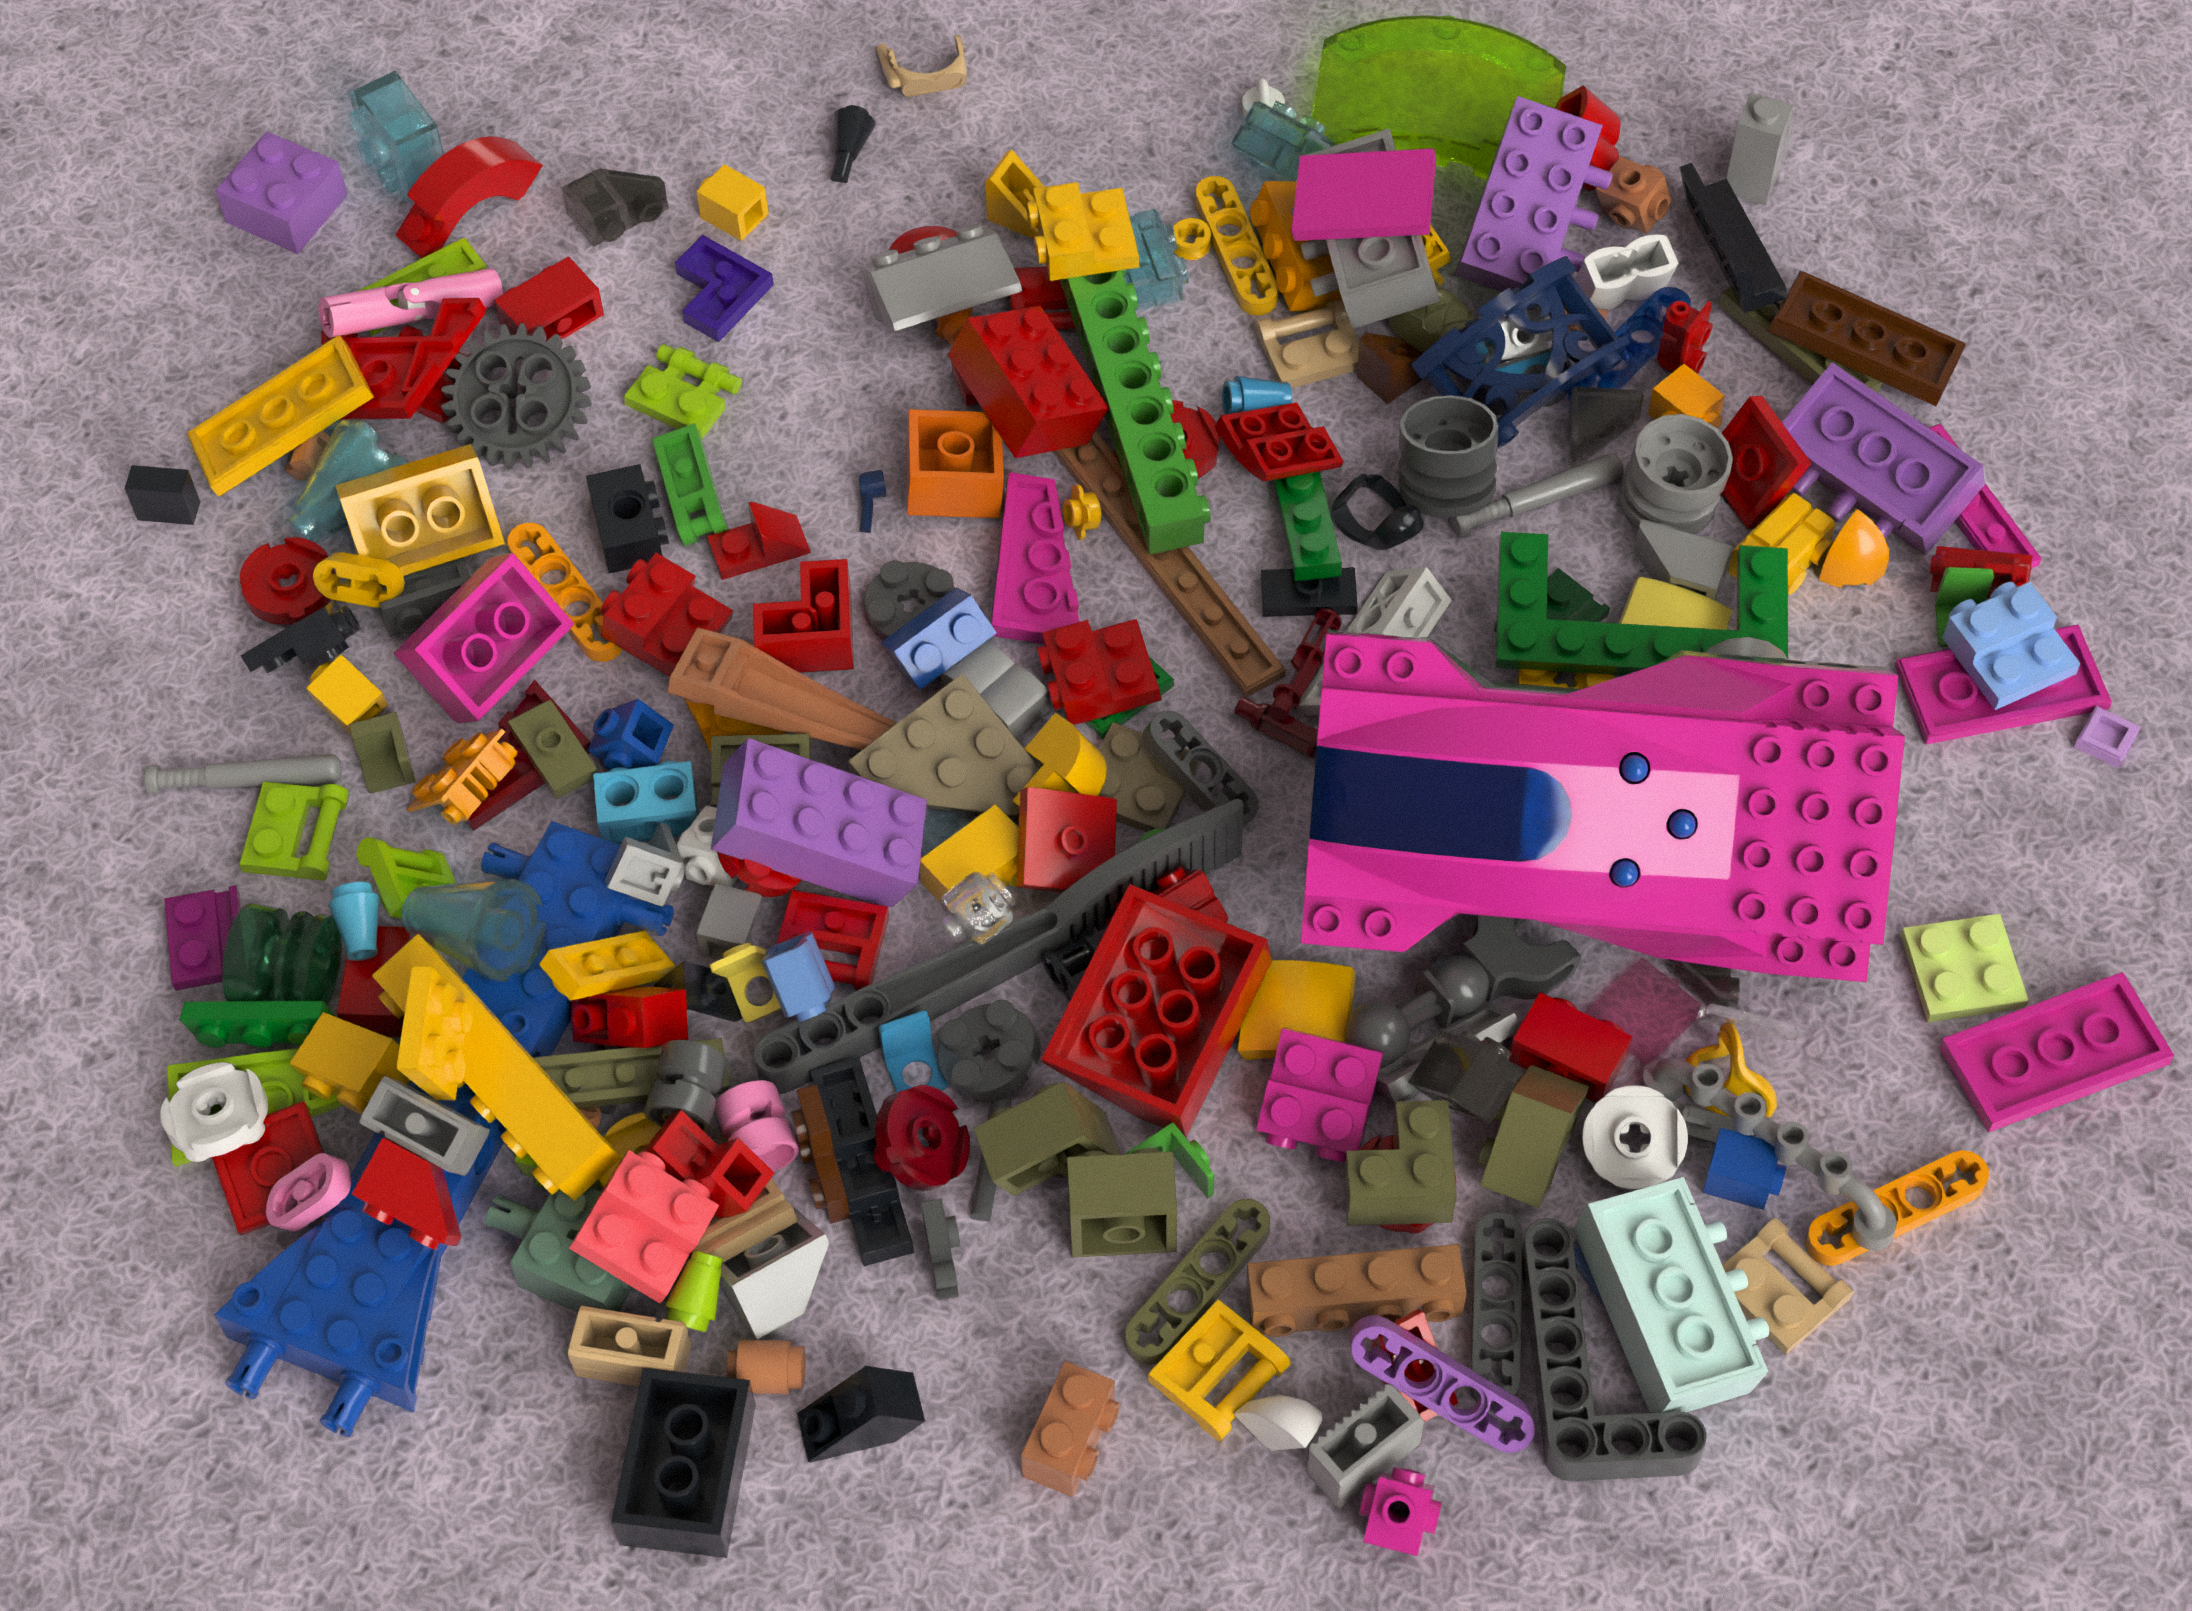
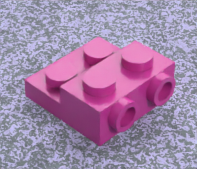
[1256,1027,1384,1162]

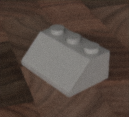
[861,223,1022,331]

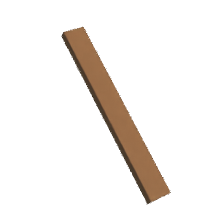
[1053,431,1286,698]

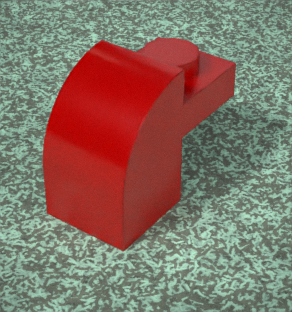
[643,1110,775,1218]

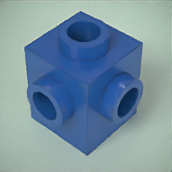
[588,699,674,771]

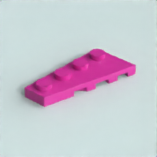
[991,472,1080,644]

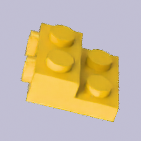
[1026,182,1139,281]

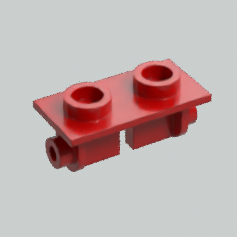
[1657,301,1713,374]
[1930,546,2033,598]

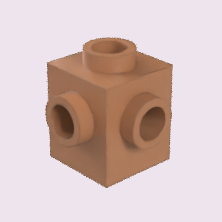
[1595,157,1672,234]

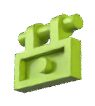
[624,344,742,439]

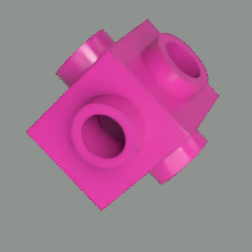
[1359,1466,1442,1556]

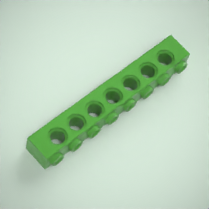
[1060,270,1211,555]

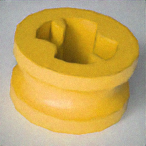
[1171,218,1211,260]

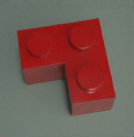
[753,559,854,673]

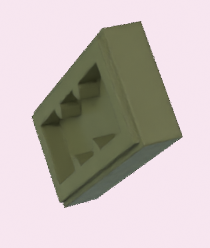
[508,699,598,800]

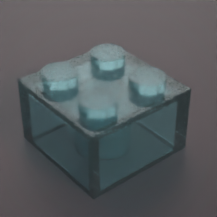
[348,71,444,204]

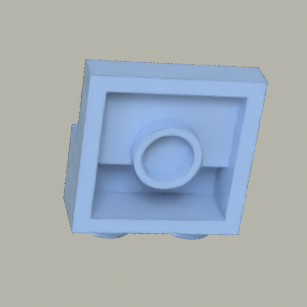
[1942,582,2080,710]

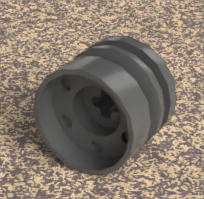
[1398,395,1498,518]

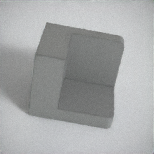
[696,883,762,960]

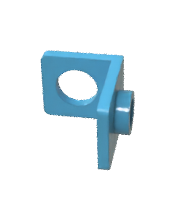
[879,1011,948,1092]

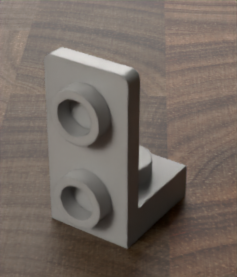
[605,822,685,907]

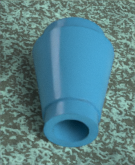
[1222,376,1292,415]

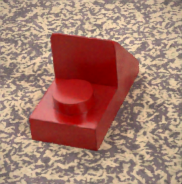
[707,502,811,580]

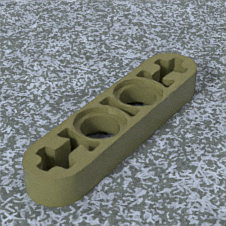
[1125,1199,1270,1365]

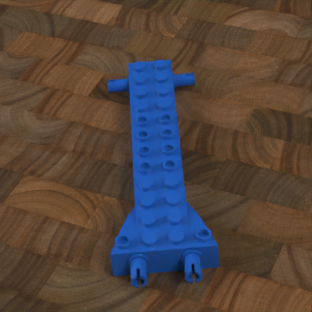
[214,821,674,1437]

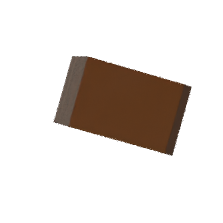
[1357,332,1425,405]

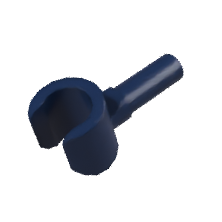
[859,470,887,533]

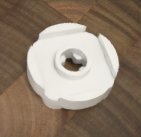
[160,1062,268,1162]
[1582,1085,1688,1191]

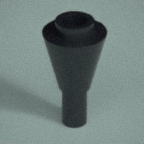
[831,105,876,183]

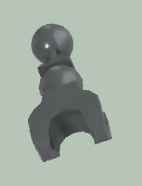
[1345,915,1581,1066]

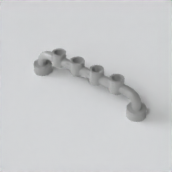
[1642,1057,1897,1251]

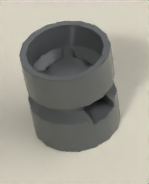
[644,1040,728,1133]

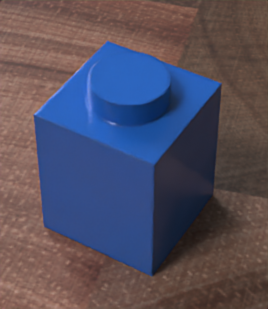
[1702,1127,1787,1210]

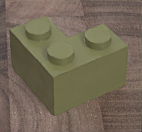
[1477,1065,1589,1208]
[974,1081,1121,1196]
[1344,1100,1457,1226]

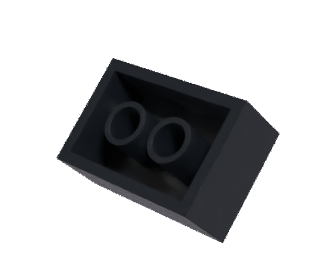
[611,1368,756,1558]

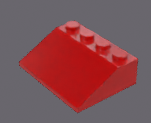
[1041,884,1272,1138]

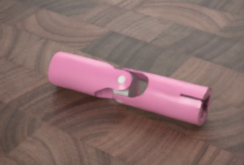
[318,268,503,337]

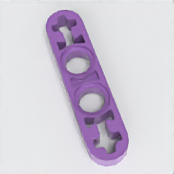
[1349,1315,1535,1453]

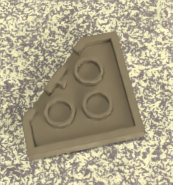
[847,673,1040,819]

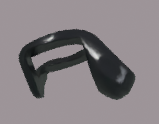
[1332,474,1424,550]

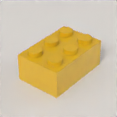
[335,444,505,583]

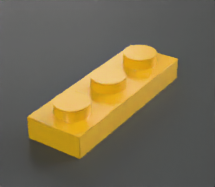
[539,930,676,1001]

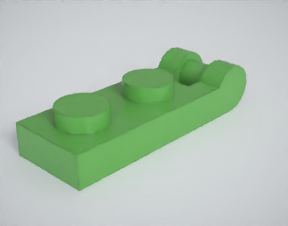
[652,423,729,546]

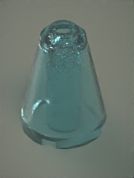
[402,879,545,982]

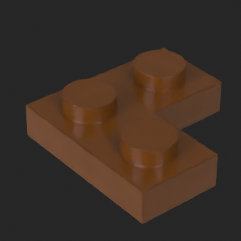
[791,1084,850,1224]

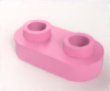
[266,1153,351,1232]

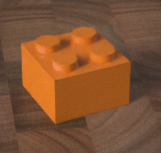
[906,409,1004,518]

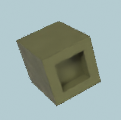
[349,712,416,794]

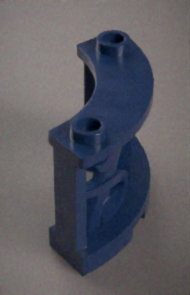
[1411,256,1631,449]

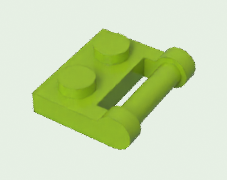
[239,782,349,881]
[356,837,471,928]

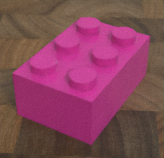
[394,553,574,724]

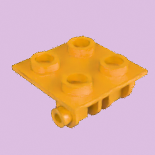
[405,729,517,825]

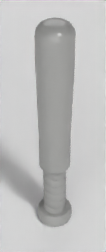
[1449,454,1624,538]
[144,754,341,795]

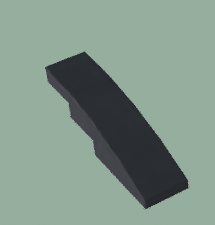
[810,1057,914,1266]

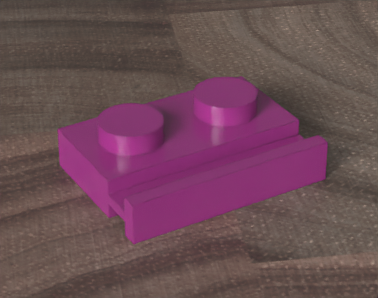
[164,885,248,991]

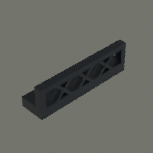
[1679,163,1787,313]

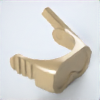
[876,35,967,97]

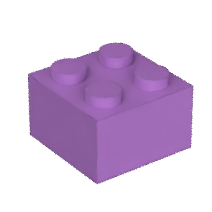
[215,131,348,254]

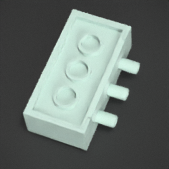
[1572,1177,1769,1413]

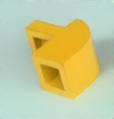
[1012,713,1107,808]

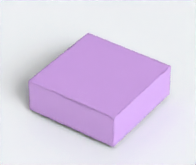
[2074,706,2141,768]

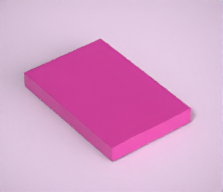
[1291,148,1436,241]

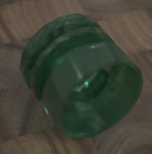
[222,903,342,1007]

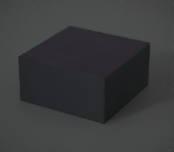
[124,465,200,525]

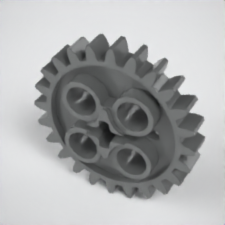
[441,323,592,469]

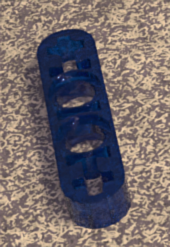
[1567,287,1691,412]

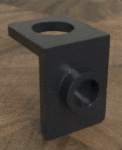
[653,961,743,1022]

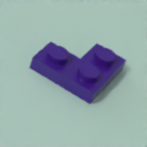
[675,234,774,342]

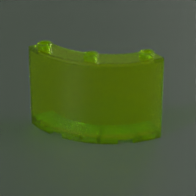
[1304,15,1566,180]

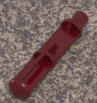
[1269,608,1342,721]
[1234,697,1318,759]

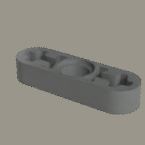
[1142,710,1259,828]

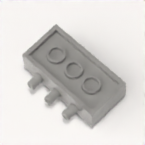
[1291,128,1440,329]

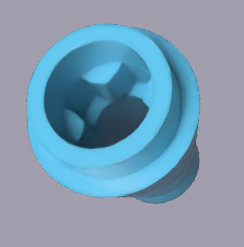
[328,882,379,961]

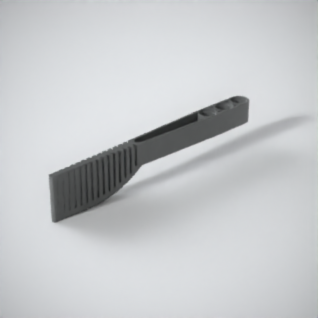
[754,799,1243,1094]

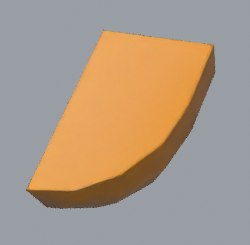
[1819,509,1889,588]

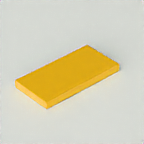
[187,335,374,497]

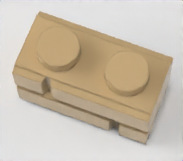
[568,1306,692,1387]

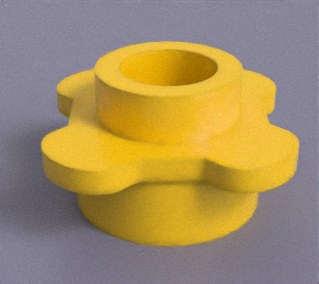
[1062,484,1101,540]

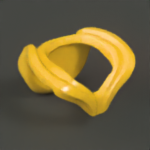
[1684,1022,1777,1118]

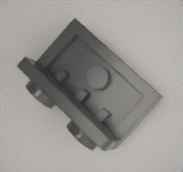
[380,557,471,637]

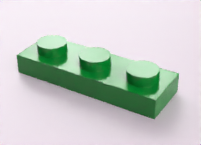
[1274,471,1342,581]
[179,1001,336,1048]

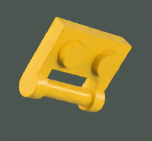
[1148,1299,1291,1442]

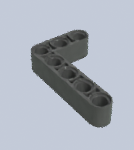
[1522,1218,1707,1481]

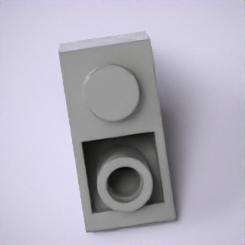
[1634,519,1733,601]

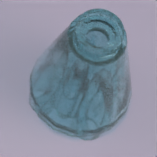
[287,418,408,543]

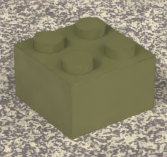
[1067,1148,1177,1258]

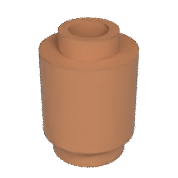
[727,1339,806,1394]

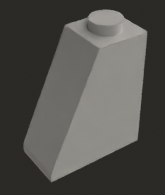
[1727,93,1794,205]

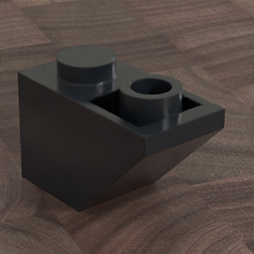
[797,1366,925,1463]

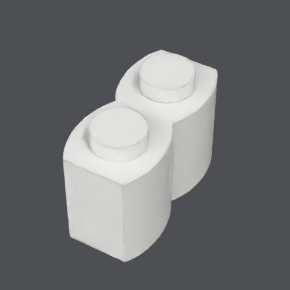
[1575,234,1679,310]

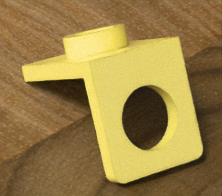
[709,943,782,1023]

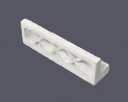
[1296,567,1452,716]

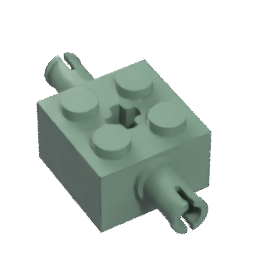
[485,1187,682,1312]

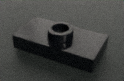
[1261,567,1358,617]

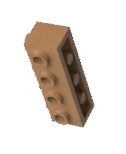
[1246,1244,1467,1337]

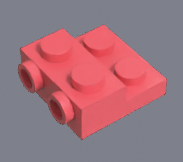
[569,1150,719,1304]

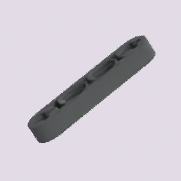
[1470,1211,1523,1411]

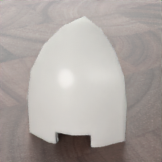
[1233,1395,1322,1451]

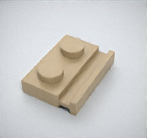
[694,1178,798,1263]

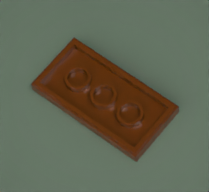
[1768,271,1966,406]

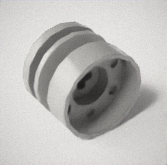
[1619,414,1733,535]

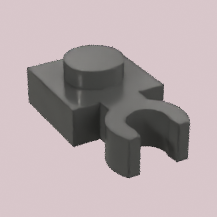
[921,1198,961,1300]

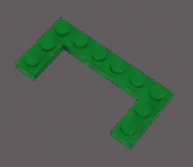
[1495,531,1788,675]

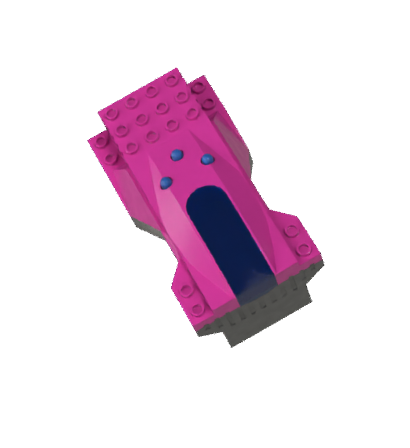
[1301,629,1905,982]

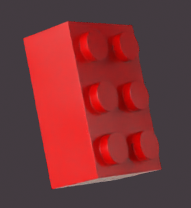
[948,306,1109,458]

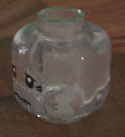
[940,871,1016,946]

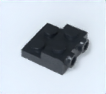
[240,600,361,673]

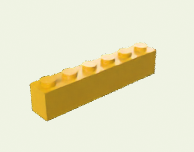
[372,934,622,1201]

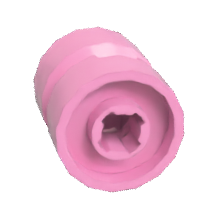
[714,1080,799,1171]

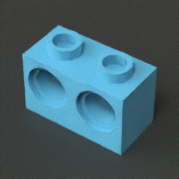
[593,761,699,845]

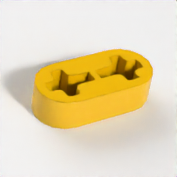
[313,552,405,608]

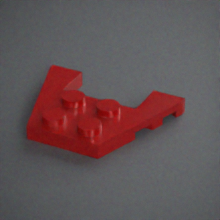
[321,298,486,420]

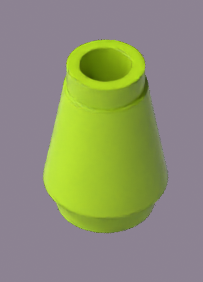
[664,1250,723,1332]

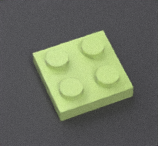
[1900,914,2029,1023]

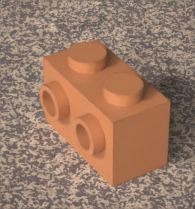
[1021,1361,1121,1497]

